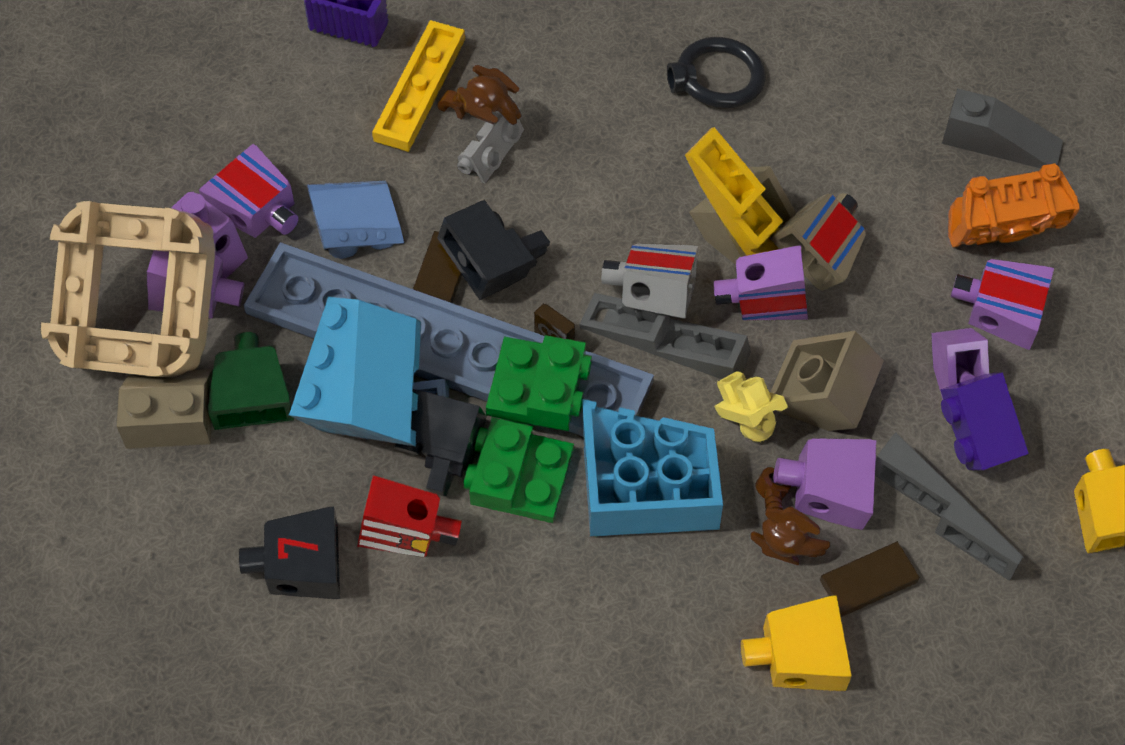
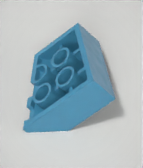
[289,297,421,446]
[582,399,723,536]

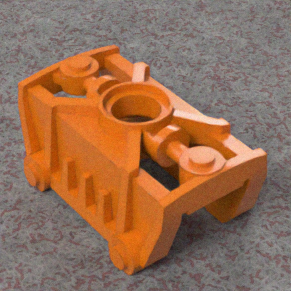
[948,163,1080,248]

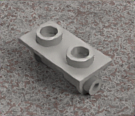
[457,111,524,183]

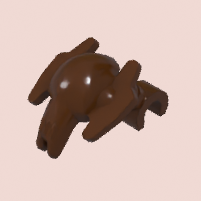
[437,65,522,125]
[751,467,830,565]

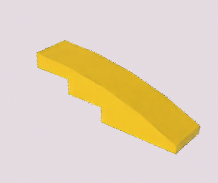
[685,127,783,256]

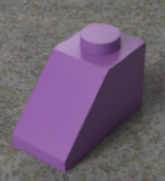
[932,328,989,425]

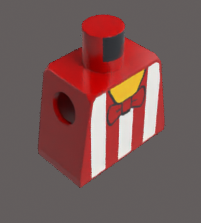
[357,476,462,557]

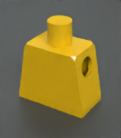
[1074,449,1125,553]
[741,596,852,691]

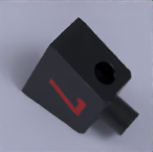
[239,506,340,599]

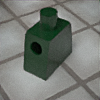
[208,332,294,430]

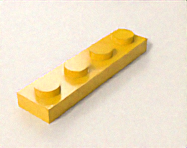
[372,20,465,152]

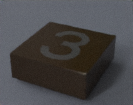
[534,303,575,341]

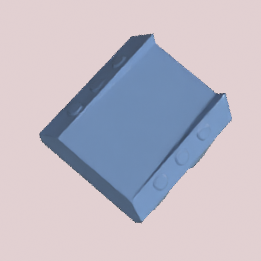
[307,181,404,259]

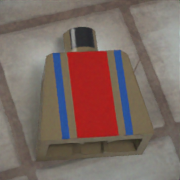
[769,193,866,291]

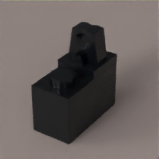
[437,199,550,300]
[394,389,487,496]

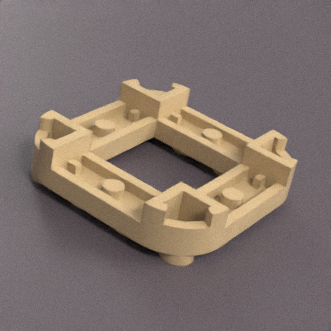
[41,201,215,377]

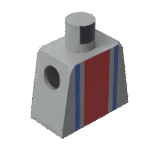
[601,244,698,318]

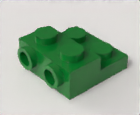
[486,335,592,431]
[464,417,574,523]

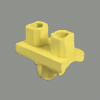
[714,372,788,442]

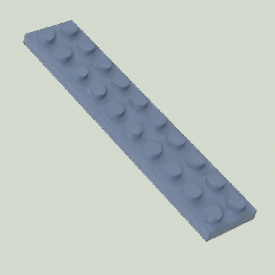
[244,242,654,437]

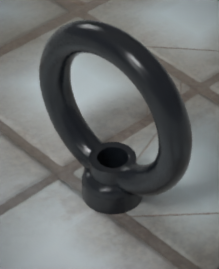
[667,37,766,108]

